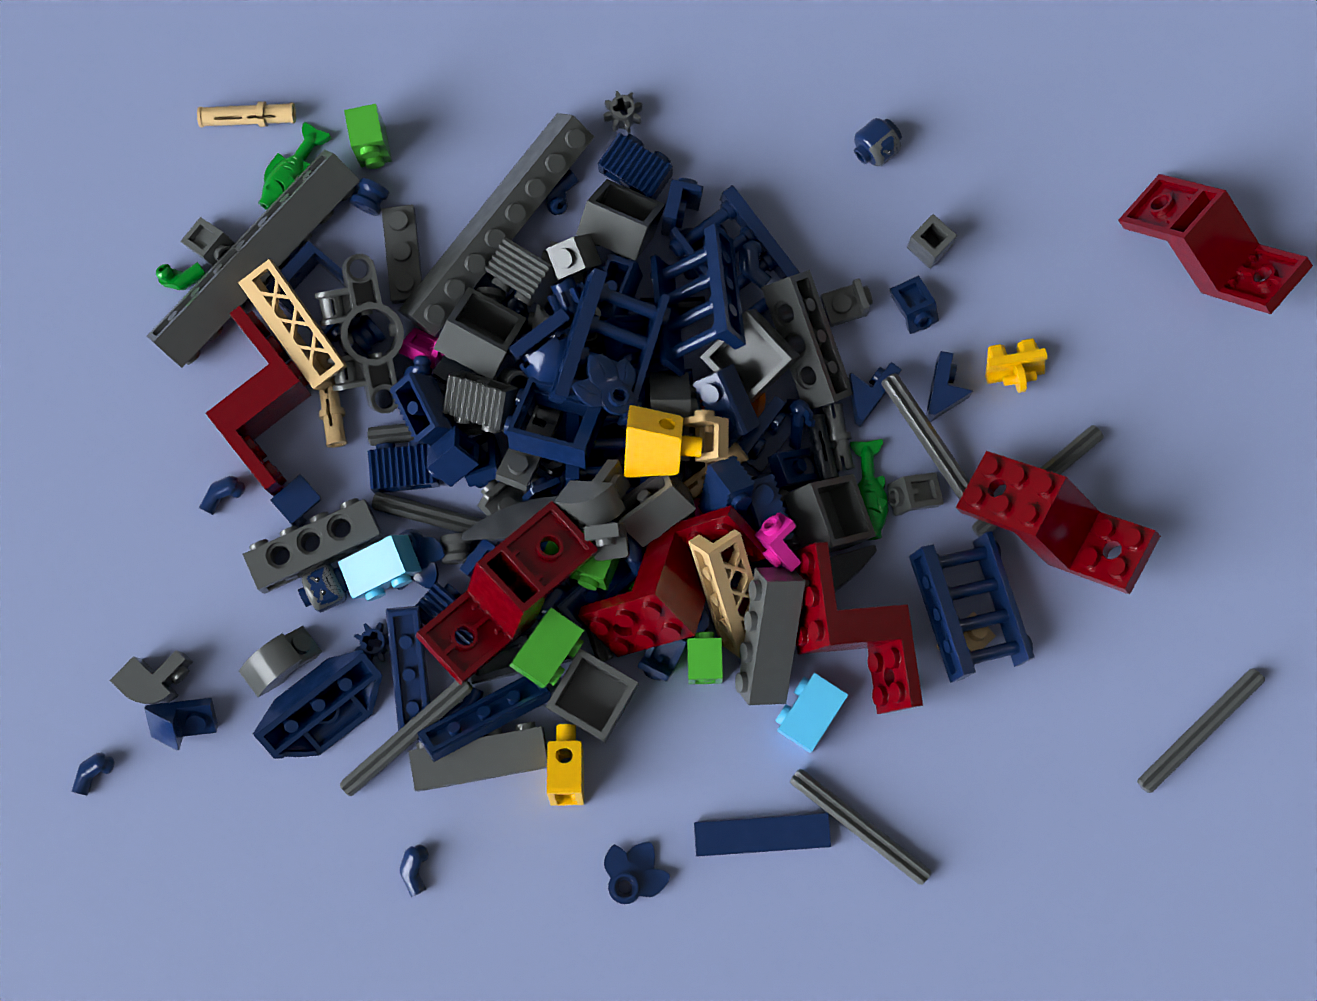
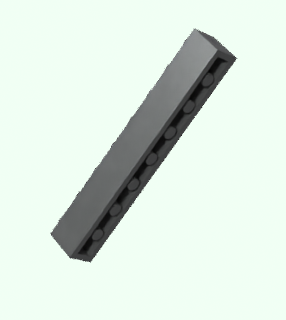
[398,113,594,336]
[147,150,360,368]

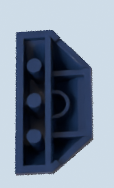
[253,649,383,759]

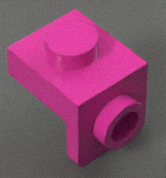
[398,327,444,369]
[754,512,801,572]

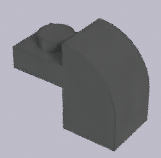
[554,459,631,529]
[239,626,322,697]
[109,650,193,705]

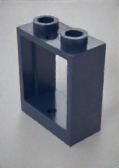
[266,241,361,342]
[504,377,607,469]

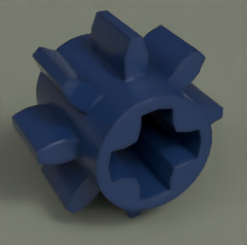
[547,276,585,316]
[354,622,390,662]

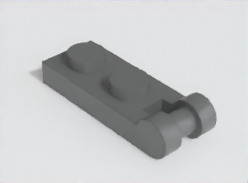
[496,404,563,492]

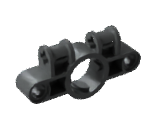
[314,254,404,414]

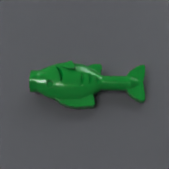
[258,122,331,210]
[850,439,889,540]

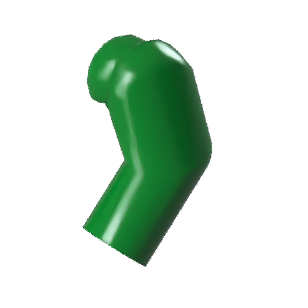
[156,262,206,291]

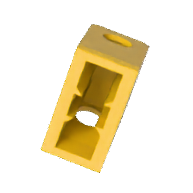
[624,405,702,477]
[547,724,584,806]

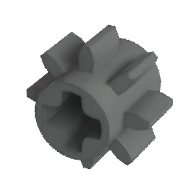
[603,91,642,133]

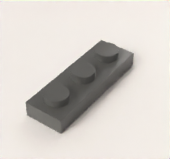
[381,205,422,304]

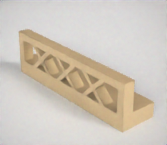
[238,259,347,391]
[688,529,754,658]

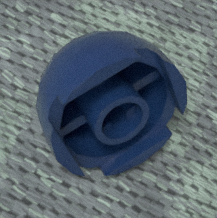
[519,327,585,383]

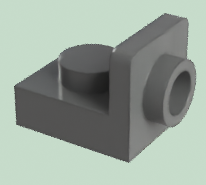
[180,217,235,267]
[820,278,873,327]
[887,472,944,516]
[584,522,629,561]

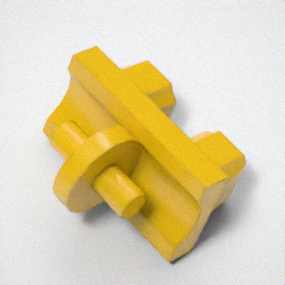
[985,338,1048,393]

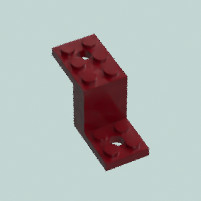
[1118,174,1313,314]
[205,305,311,497]
[955,451,1161,595]
[415,501,599,685]
[577,505,766,657]
[793,542,923,714]

